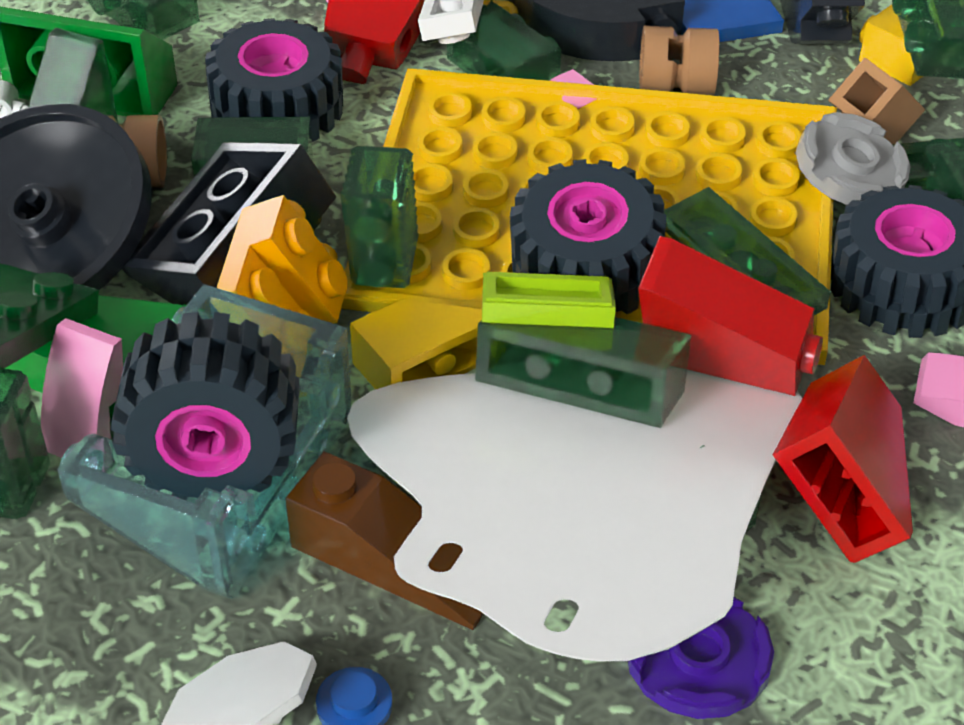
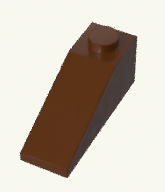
[285,451,484,630]

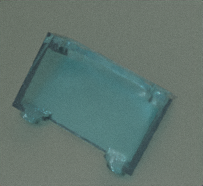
[57,284,352,599]

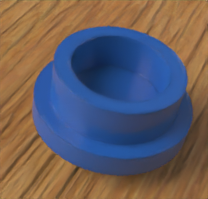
[316,667,392,725]

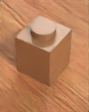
[828,57,925,146]

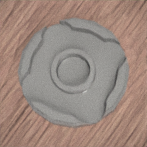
[795,112,911,205]

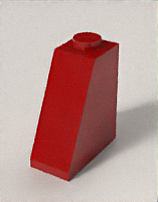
[638,236,823,396]
[772,354,913,563]

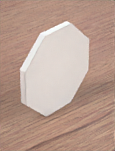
[161,641,317,725]

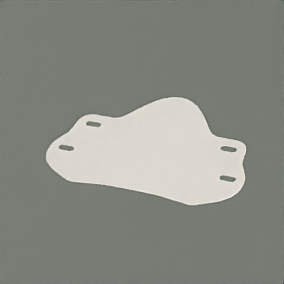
[347,335,802,661]

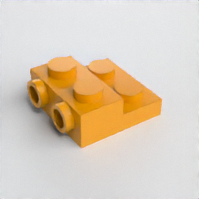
[214,195,348,376]

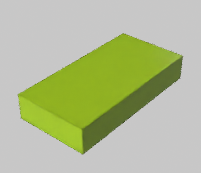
[482,272,616,328]

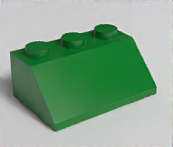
[0,6,178,117]

